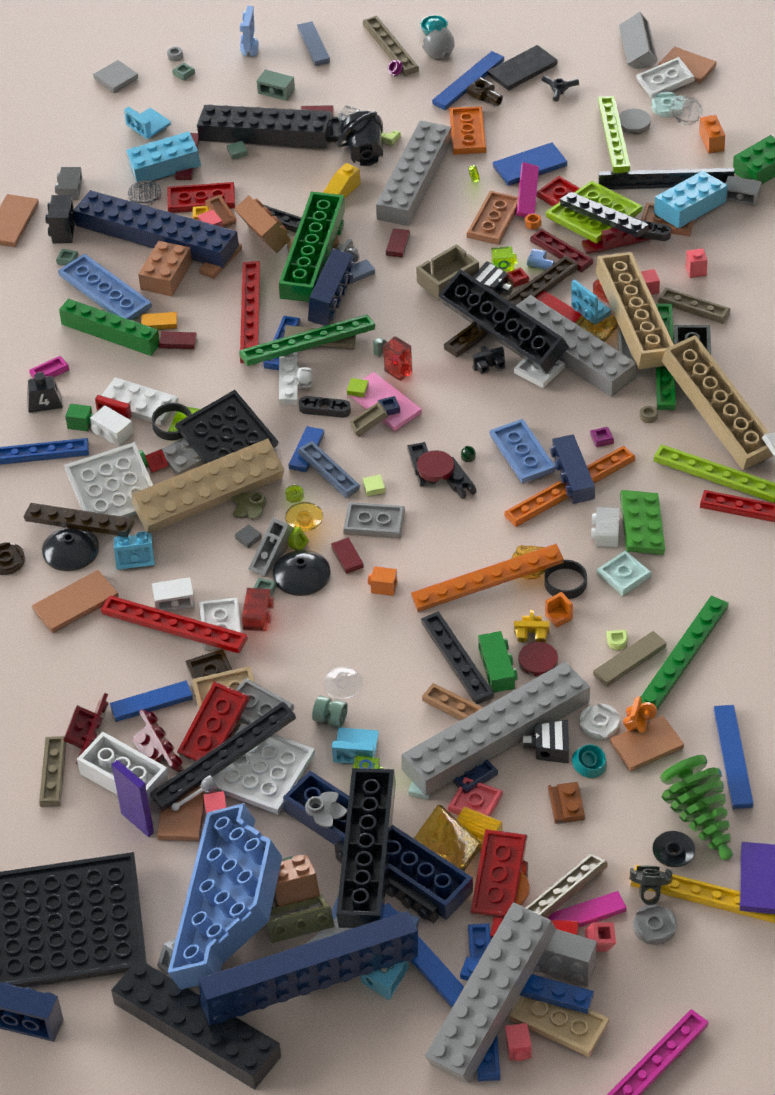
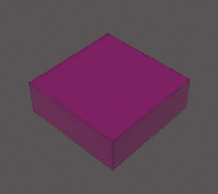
[590,427,614,448]

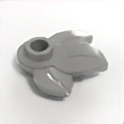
[305,792,347,828]

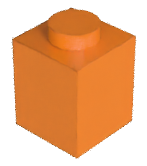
[368,566,398,596]

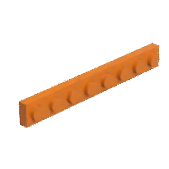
[411,543,564,612]

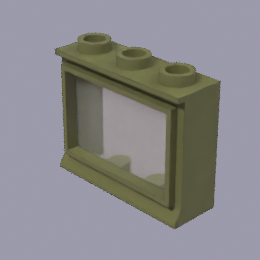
[264,894,335,943]

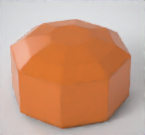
[525,214,541,230]

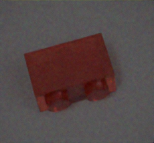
[383,336,412,381]
[242,588,274,631]

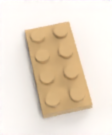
[509,996,610,1057]

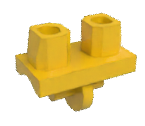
[514,610,549,642]

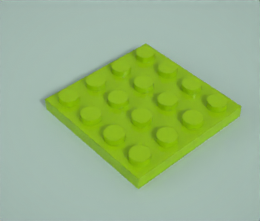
[546,181,643,243]

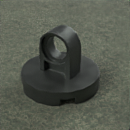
[629,865,673,905]

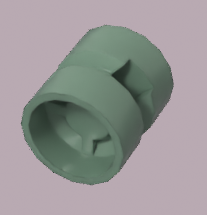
[312,695,348,728]

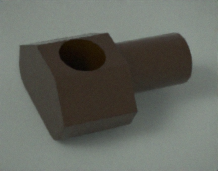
[467,78,503,106]

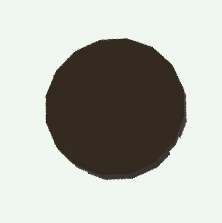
[0,542,25,575]

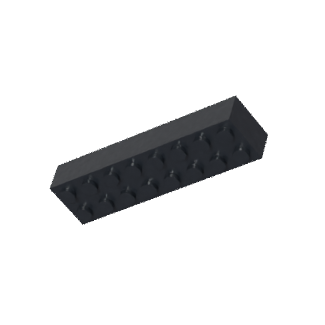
[197,104,333,148]
[438,269,569,374]
[336,768,396,928]
[111,958,281,1090]

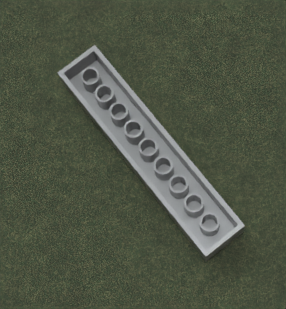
[401,662,590,796]

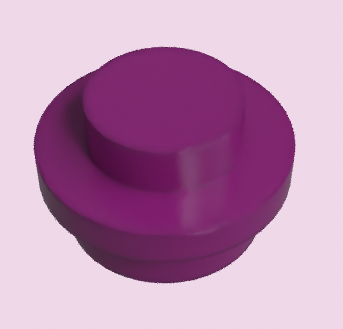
[388,60,403,76]

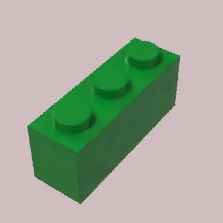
[478,631,518,693]

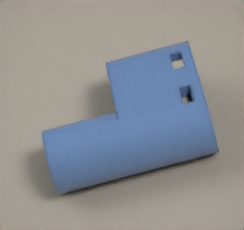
[527,249,555,270]

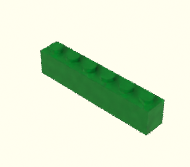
[59,298,160,356]

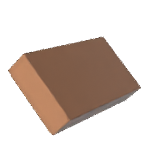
[205,195,237,228]

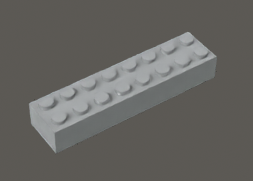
[376,121,452,226]
[516,295,636,397]
[425,902,556,1084]

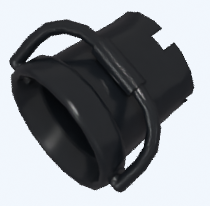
[337,110,383,166]

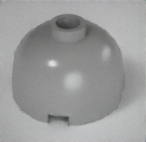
[422,28,455,59]

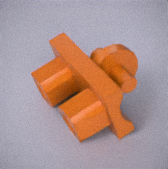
[623,696,657,733]

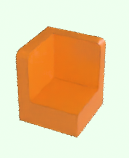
[545,592,573,628]

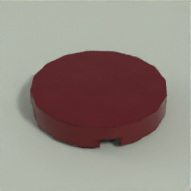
[417,450,454,482]
[518,641,558,677]

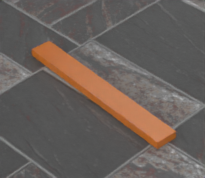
[504,446,635,527]

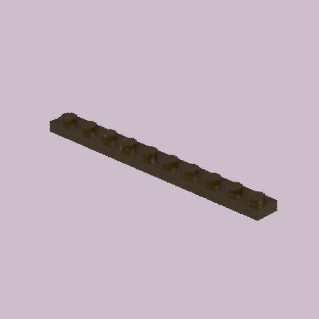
[444,256,578,358]

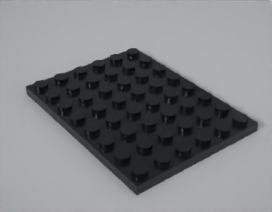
[0,852,147,988]

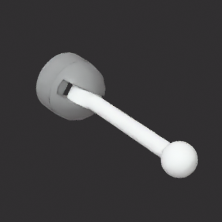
[171,775,219,811]

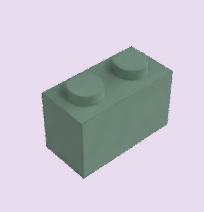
[257,69,295,101]

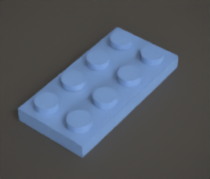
[490,419,556,484]

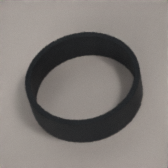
[152,403,191,441]
[544,560,587,599]

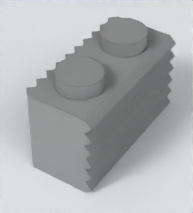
[55,167,83,200]
[725,176,762,206]

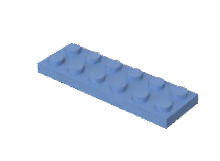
[58,253,152,320]

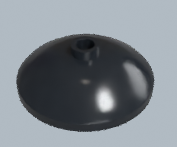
[42,527,99,571]
[273,550,331,596]

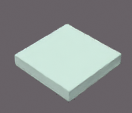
[597,550,652,596]

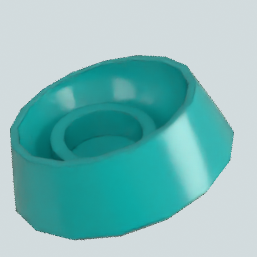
[420,15,448,35]
[572,744,607,778]

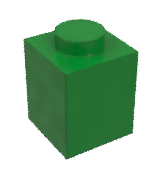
[65,403,94,431]

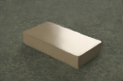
[349,402,388,437]

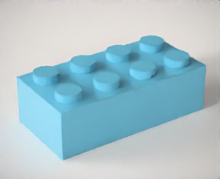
[126,131,201,185]
[654,171,728,228]

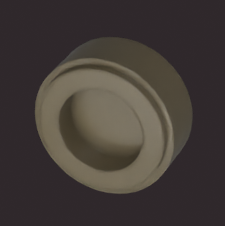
[639,406,658,423]

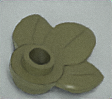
[232,492,267,519]

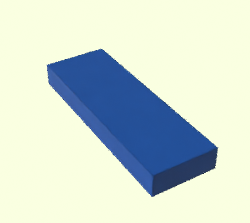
[288,426,324,472]

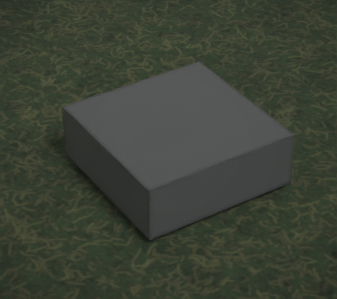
[235,524,262,548]

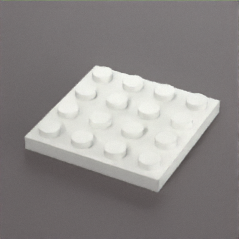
[64,442,153,517]
[212,723,315,815]

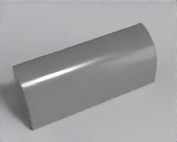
[619,12,657,69]

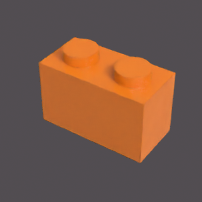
[699,115,726,154]

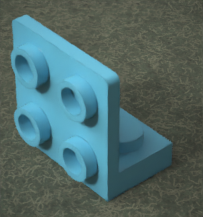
[124,107,171,139]
[571,280,611,325]
[114,531,155,570]
[332,728,379,765]

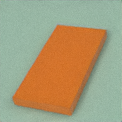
[449,106,486,155]

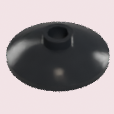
[652,831,695,867]

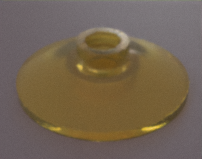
[285,502,323,532]

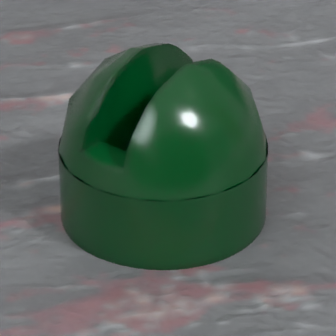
[461,446,476,462]

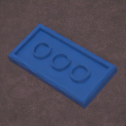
[493,142,567,186]

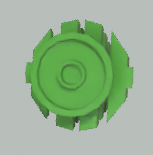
[660,755,733,860]

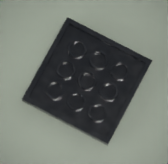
[175,390,279,464]

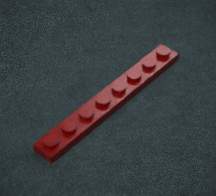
[240,261,260,363]
[101,595,248,654]

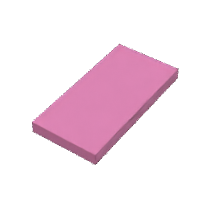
[346,372,422,431]

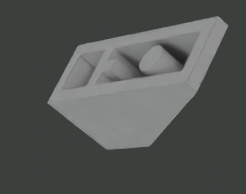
[248,518,294,577]

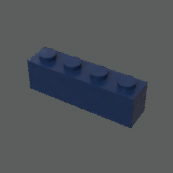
[550,434,595,504]

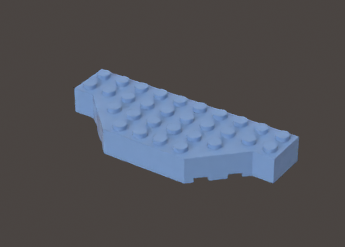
[168,803,282,990]

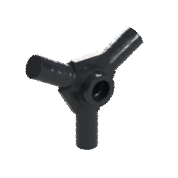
[542,76,579,102]

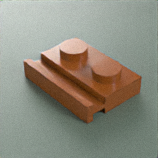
[548,782,585,824]

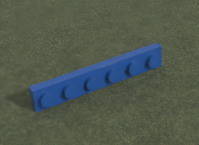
[460,956,594,1014]

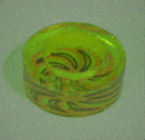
[468,164,480,182]
[285,485,304,503]

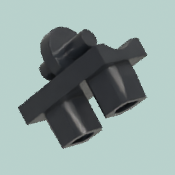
[472,346,505,374]

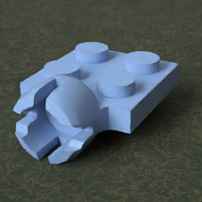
[240,6,259,57]

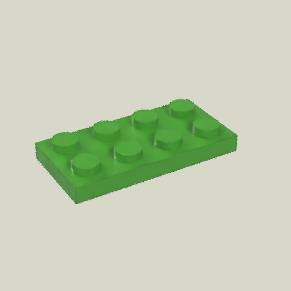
[620,490,665,555]

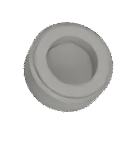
[167,47,183,61]

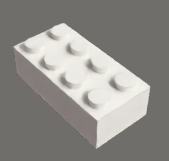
[77,732,169,805]

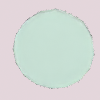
[651,92,684,117]

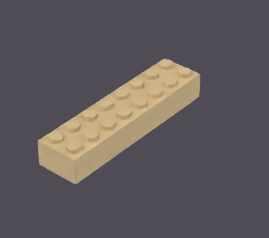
[596,252,674,369]
[662,335,774,471]
[131,439,284,533]

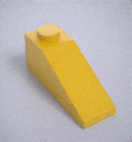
[323,163,361,198]

